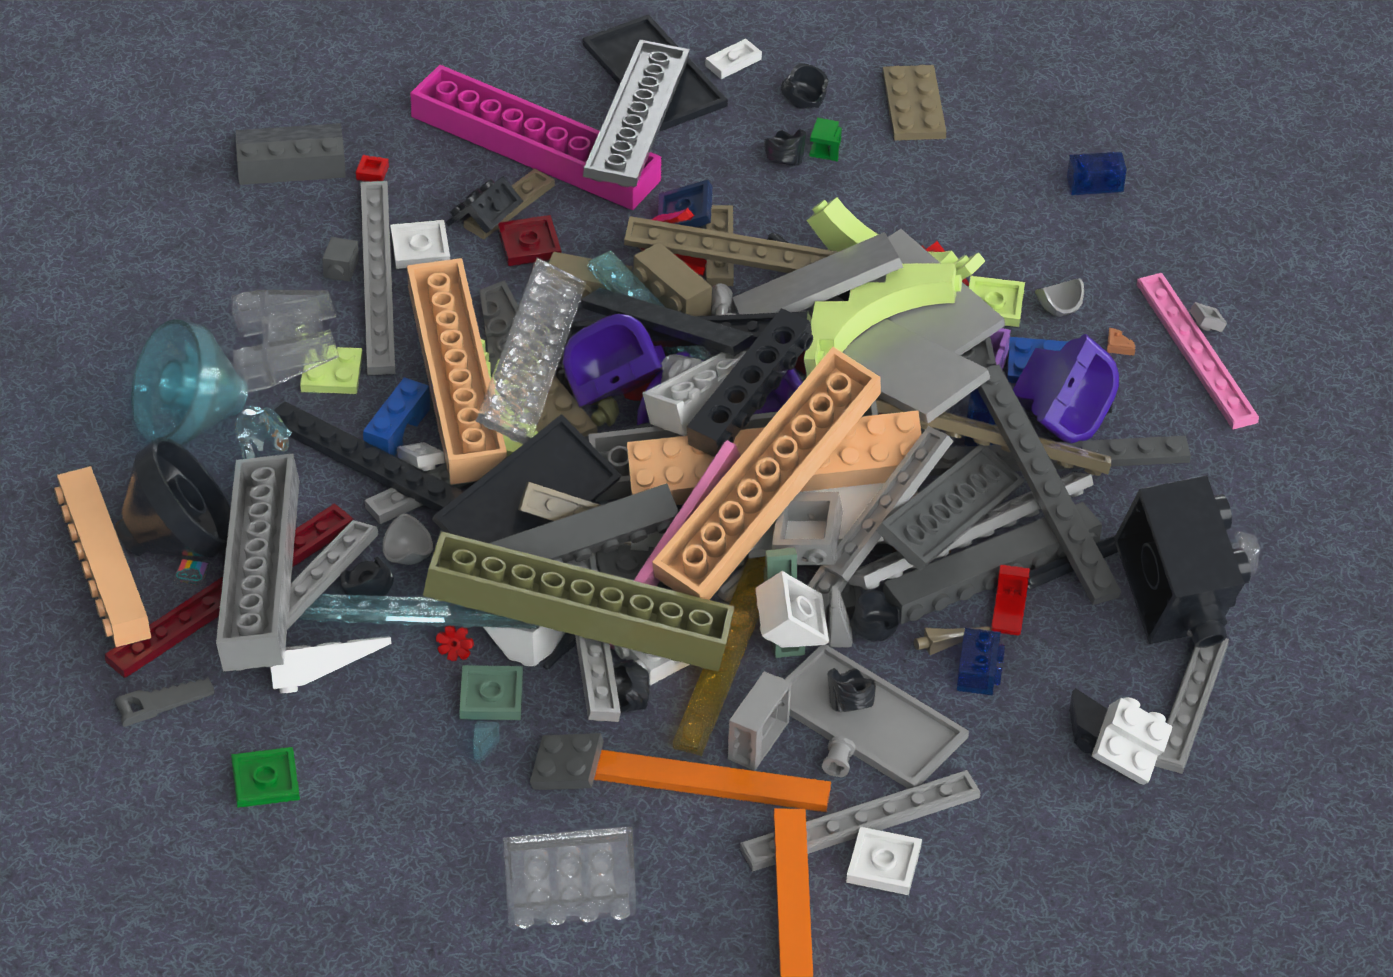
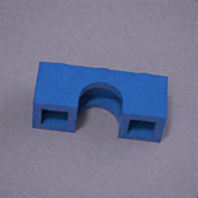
[363,377,430,456]

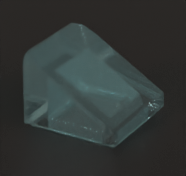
[473,721,500,764]

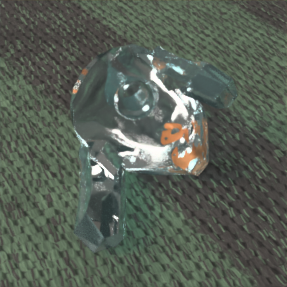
[235,406,291,459]

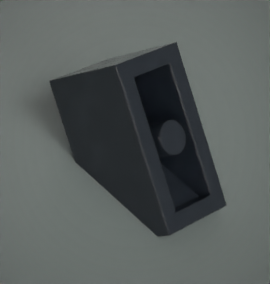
[1069,688,1108,755]

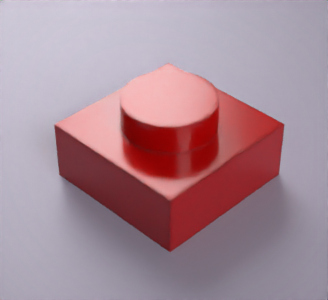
[356,155,389,182]

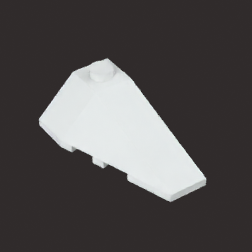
[482,614,565,666]
[270,636,391,693]

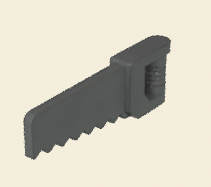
[115,677,215,727]

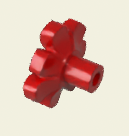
[436,624,474,661]

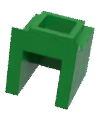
[809,118,842,161]

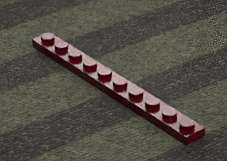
[105,503,354,678]

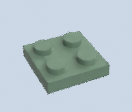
[459,665,523,720]

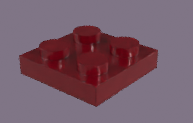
[498,215,562,266]

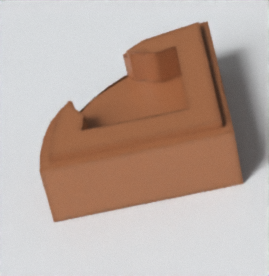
[1107,328,1135,355]

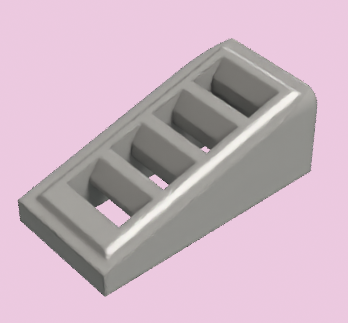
[827,586,853,647]

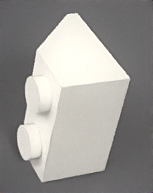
[755,571,829,648]

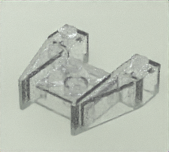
[232,290,339,393]

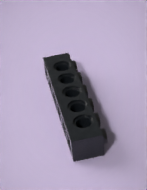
[687,308,813,457]

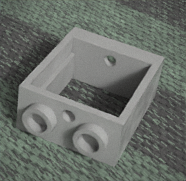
[772,492,843,565]
[728,672,791,771]

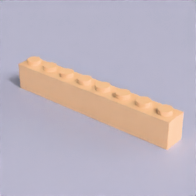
[54,466,151,647]

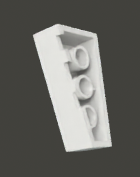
[643,351,747,436]

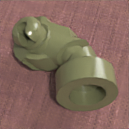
[590,396,620,427]

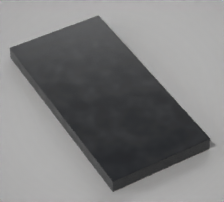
[583,14,728,131]
[433,414,621,543]

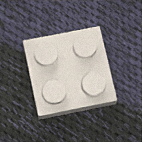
[390,220,450,269]
[846,827,922,895]

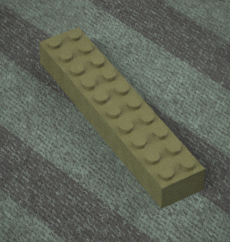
[423,531,735,672]

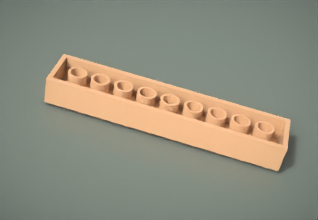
[407,258,507,485]
[652,347,881,600]
[627,411,922,505]

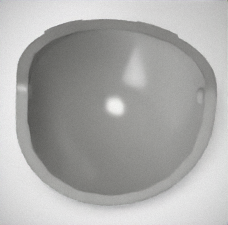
[1035,278,1084,317]
[383,514,433,565]

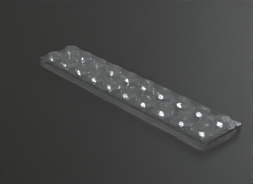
[476,258,587,444]

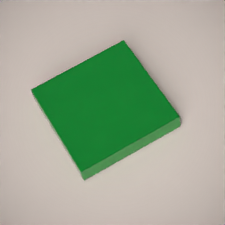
[231,747,300,808]

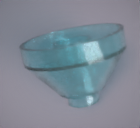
[131,319,248,446]

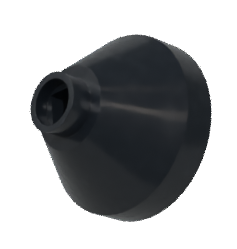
[115,437,231,557]

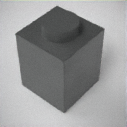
[322,237,359,282]

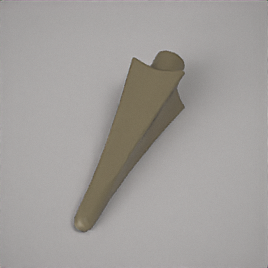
[914,626,991,655]

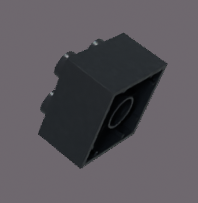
[1114,475,1251,648]

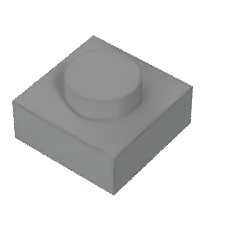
[1190,302,1227,332]

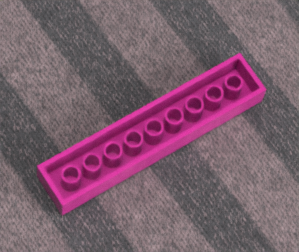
[410,65,661,210]

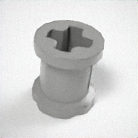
[822,736,856,777]

